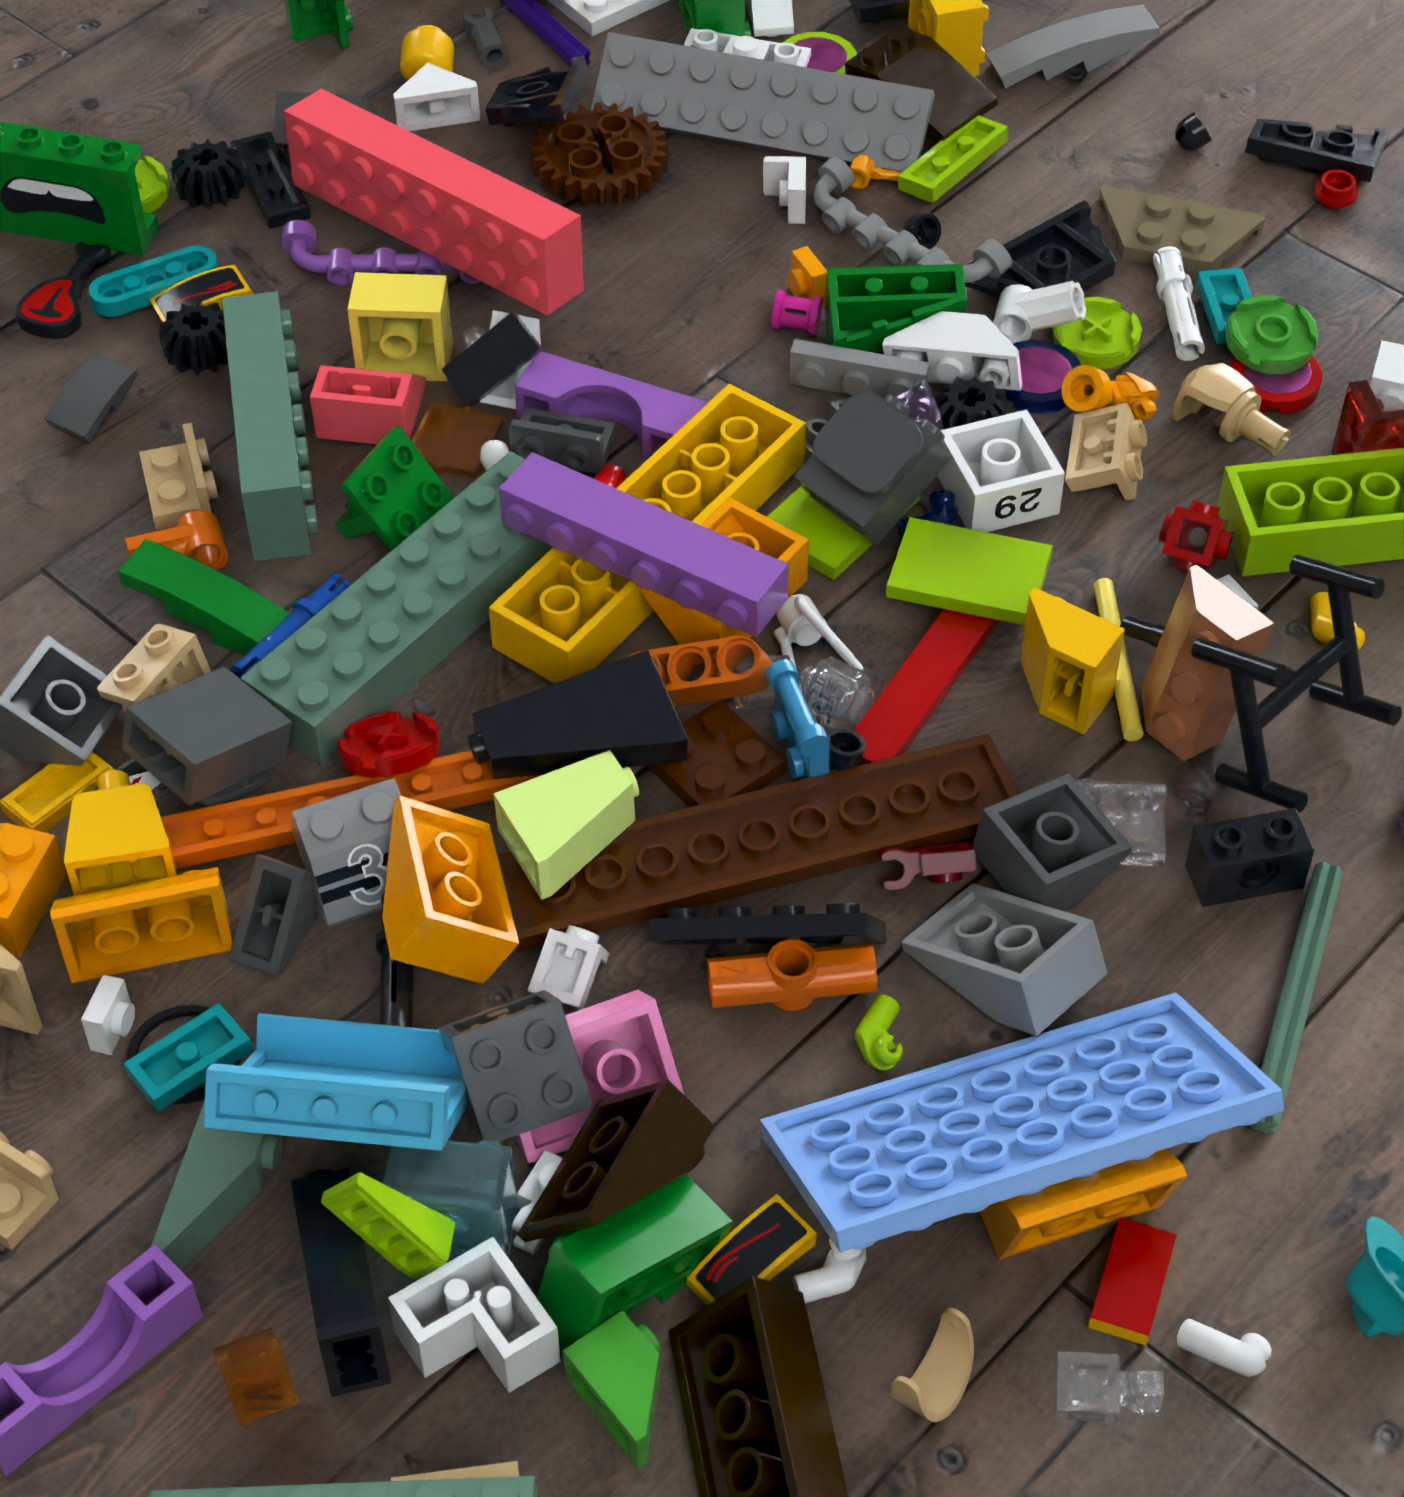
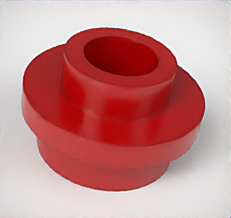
[1314,169,1358,209]

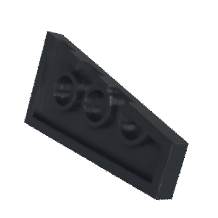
[648,903,886,945]

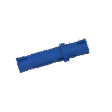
[230,573,351,679]

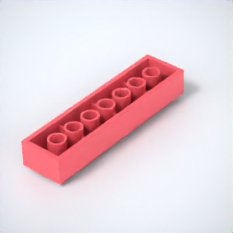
[284,89,584,316]

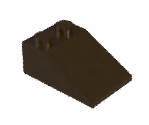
[845,26,998,142]
[517,1080,715,1242]

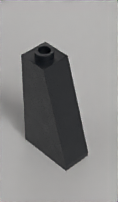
[467,650,688,779]
[290,1168,392,1397]

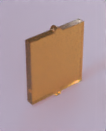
[411,402,504,479]

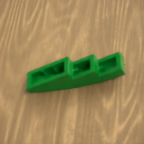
[118,539,290,656]

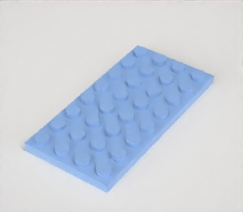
[760,992,1285,1252]

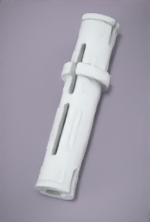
[1153,246,1205,361]

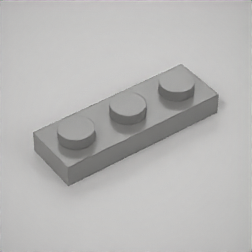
[790,339,930,408]

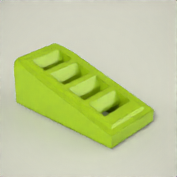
[321,1172,456,1279]

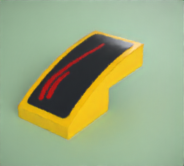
[149,264,254,322]
[686,1194,817,1305]

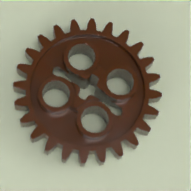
[531,103,669,206]

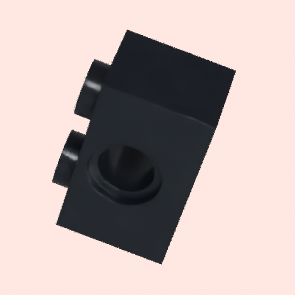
[1185,808,1315,907]

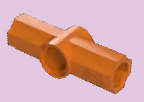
[707,939,878,1011]

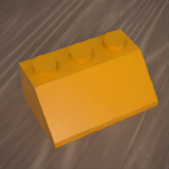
[640,497,809,645]
[50,867,233,984]
[980,1148,1188,1260]

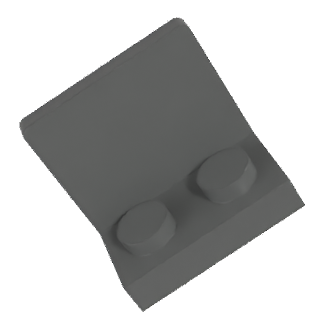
[438,990,592,1145]

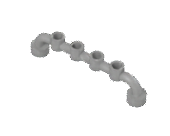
[813,156,1012,283]

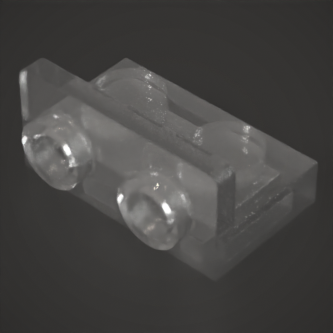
[1074,778,1167,867]

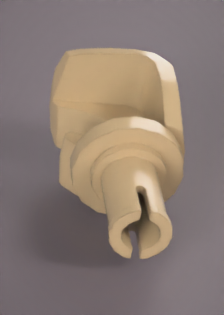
[1173,363,1291,456]

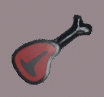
[15,242,111,339]

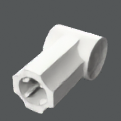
[993,281,1086,345]

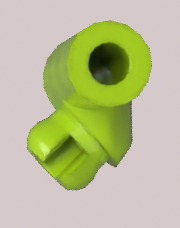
[854,994,903,1071]

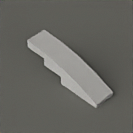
[986,4,1161,89]

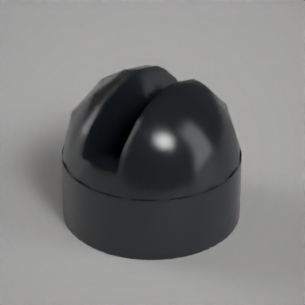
[1175,112,1212,150]
[903,213,941,249]
[827,729,866,771]

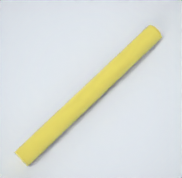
[1093,578,1144,741]

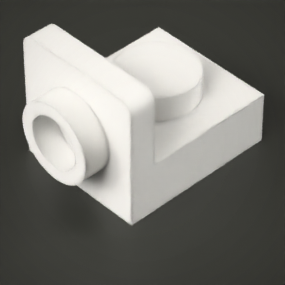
[763,156,806,224]
[527,925,610,1010]

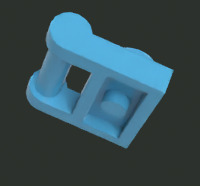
[765,659,830,779]

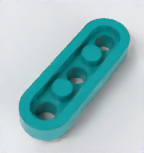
[89,246,218,318]

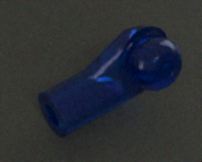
[897,490,958,541]

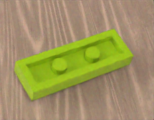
[898,115,1008,203]

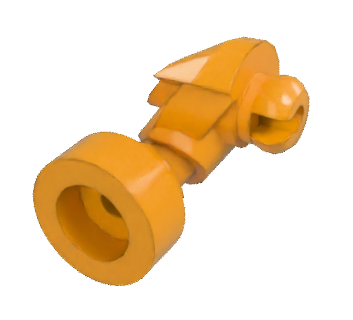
[1061,365,1159,422]

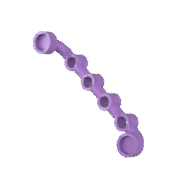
[281,220,481,286]

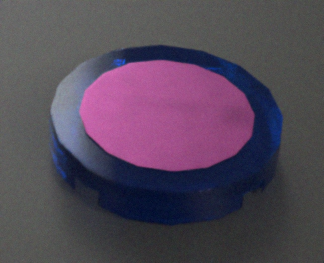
[995,339,1081,414]

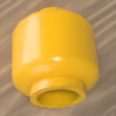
[400,25,455,81]

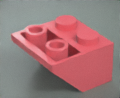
[310,365,427,444]

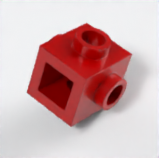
[1159,500,1234,571]

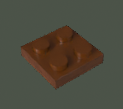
[646,699,787,807]

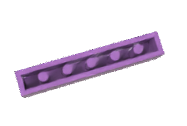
[499,452,789,637]

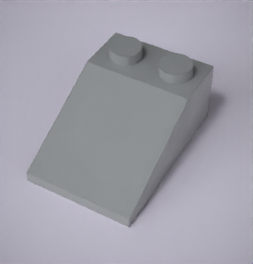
[901,883,1108,1036]

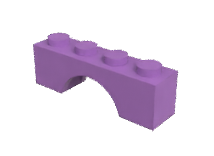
[514,351,708,460]
[0,1244,203,1477]

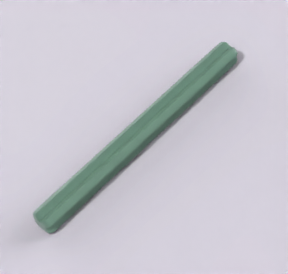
[1249,862,1343,1135]

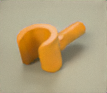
[850,155,902,189]

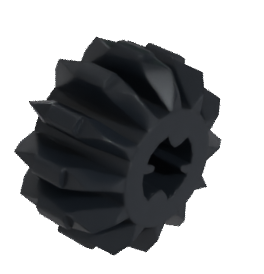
[171,139,246,210]
[159,300,228,376]
[930,375,1010,430]

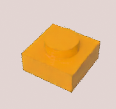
[787,246,827,307]

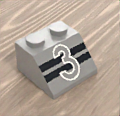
[292,778,402,928]

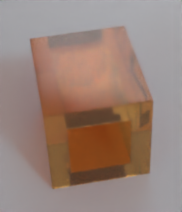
[213,1327,300,1426]

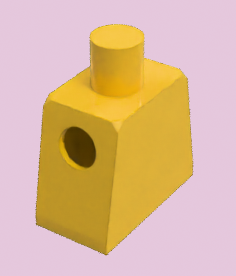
[64,770,177,895]

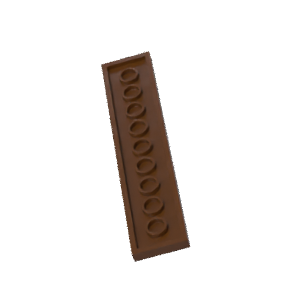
[497,734,1018,952]

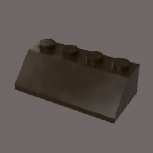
[668,1276,849,1497]

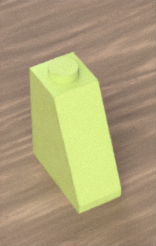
[493,750,639,900]

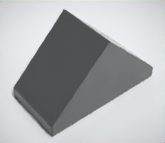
[229,854,318,976]

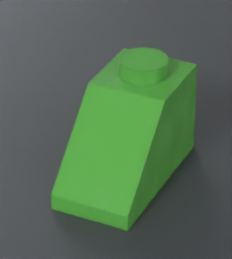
[563,1310,662,1469]

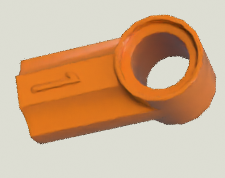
[125,510,228,571]

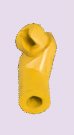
[1310,592,1365,650]

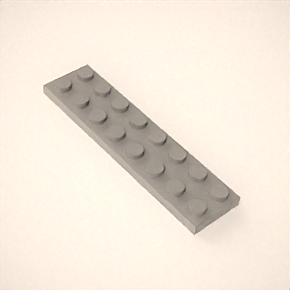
[591,32,935,172]

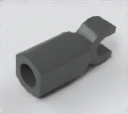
[463,7,508,68]

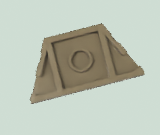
[1098,185,1266,274]

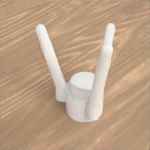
[774,594,863,690]

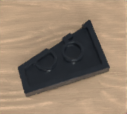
[1245,119,1390,182]

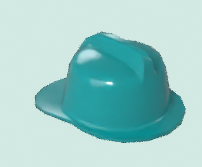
[1345,1216,1404,1337]

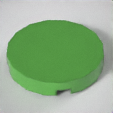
[1225,295,1319,374]

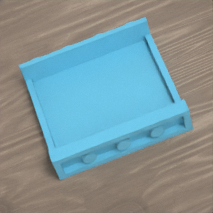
[204,1013,470,1151]

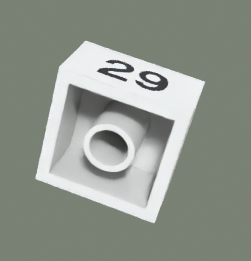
[937,409,1065,532]

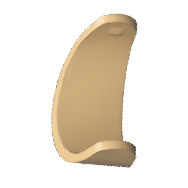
[890,1308,974,1422]

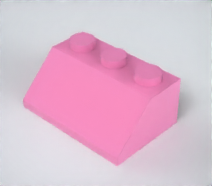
[515,989,684,1164]

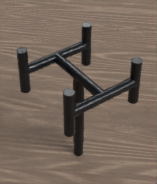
[1120,554,1402,813]

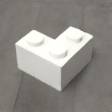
[388,1237,561,1393]

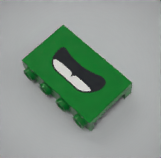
[0,121,159,255]

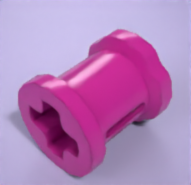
[771,289,823,337]

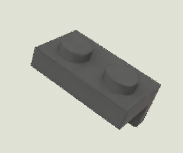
[509,407,616,474]

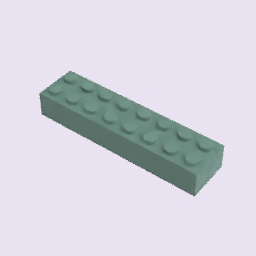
[240,451,553,767]

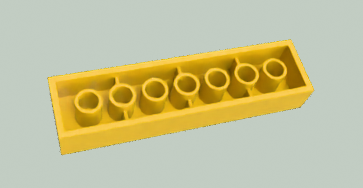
[489,384,806,684]

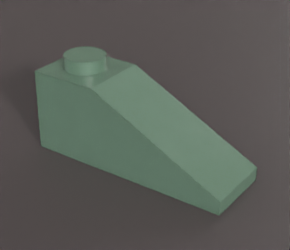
[150,1101,283,1270]

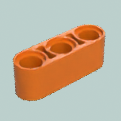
[628,636,773,706]

